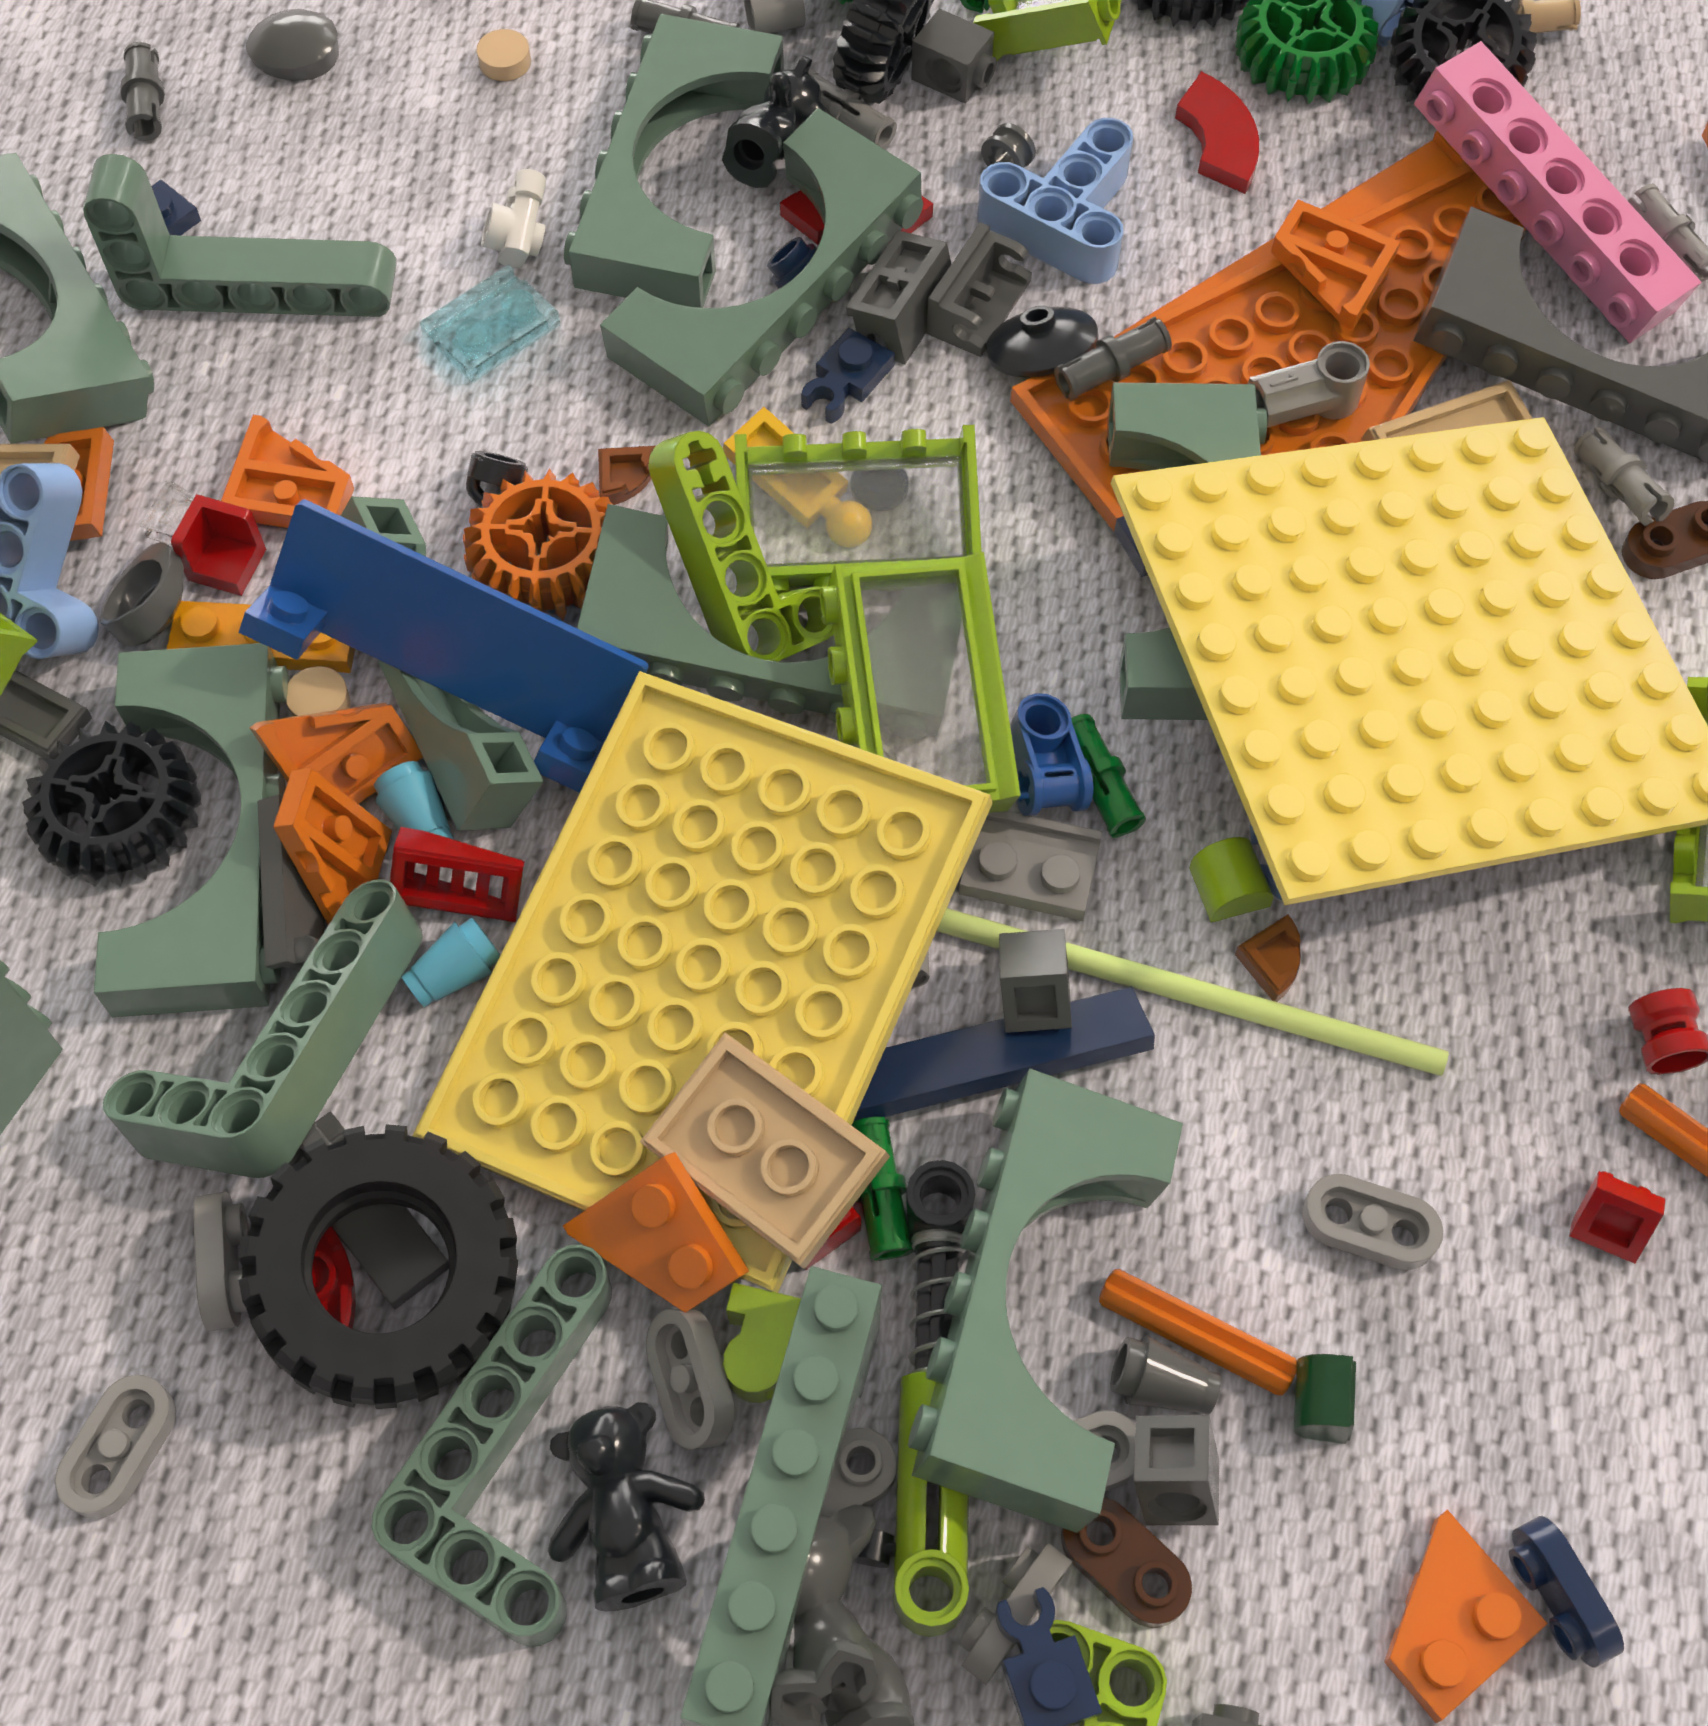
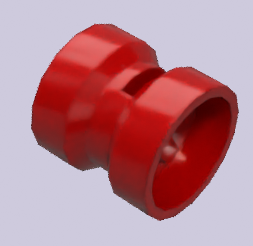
[1628,988,1708,1075]

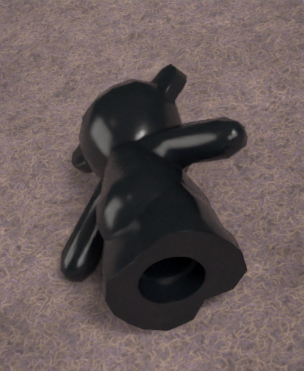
[722,56,827,188]
[548,1402,705,1612]

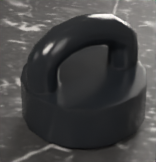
[466,451,528,506]

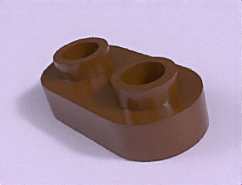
[1622,501,1708,579]
[1061,1497,1192,1628]

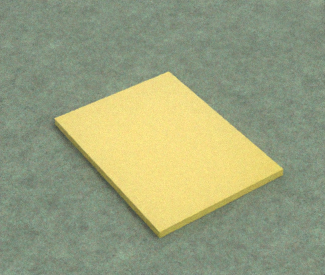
[412,671,993,1293]

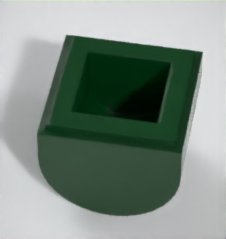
[1293,1354,1356,1444]

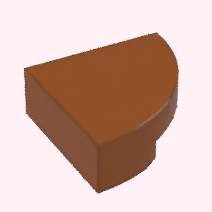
[598,445,656,505]
[1235,914,1301,1002]

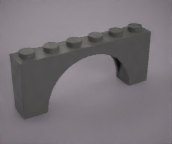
[1413,207,1708,464]

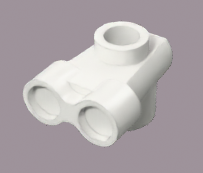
[481,169,546,268]

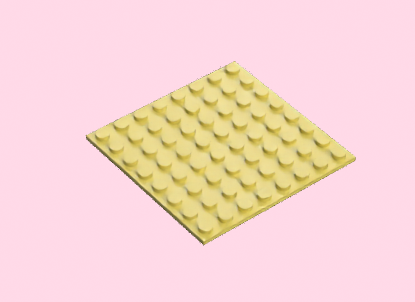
[1110,417,1708,906]

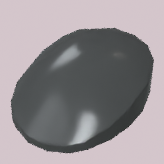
[246,9,339,81]
[99,542,184,647]

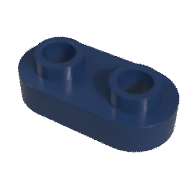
[1509,1516,1624,1668]

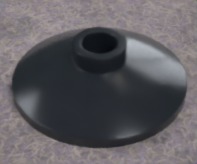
[986,306,1099,377]

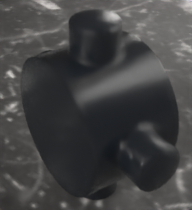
[853,1529,896,1568]

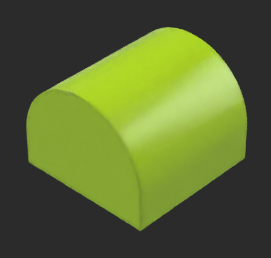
[1189,837,1274,923]

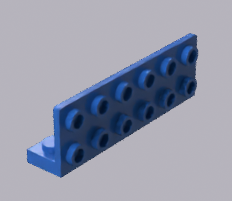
[238,499,649,793]

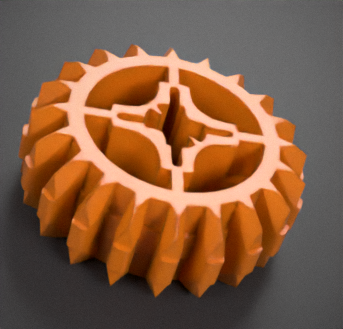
[463,468,613,621]

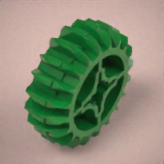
[1235,0,1379,105]

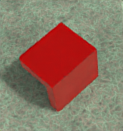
[171,494,267,596]

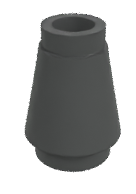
[1110,1335,1221,1415]

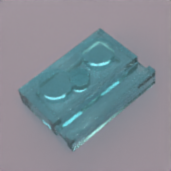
[420,264,560,383]

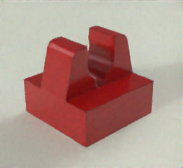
[1569,1171,1666,1264]

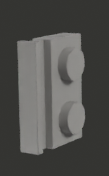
[959,811,1103,921]

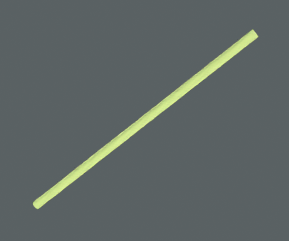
[936,908,1449,1076]

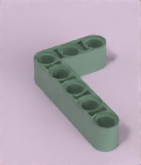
[83,154,397,317]
[103,879,423,1178]
[371,1244,612,1647]

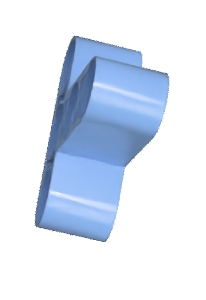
[977,118,1133,284]
[0,463,99,659]

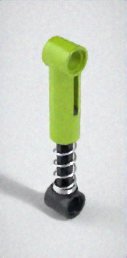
[893,1160,976,1637]

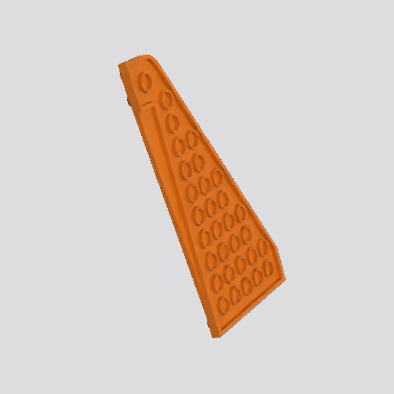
[1010,131,1528,532]

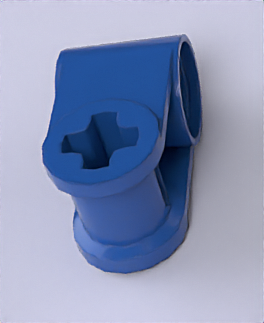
[1010,693,1093,816]

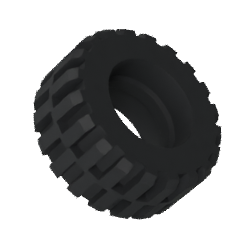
[238,1124,518,1409]

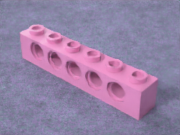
[1414,41,1702,343]

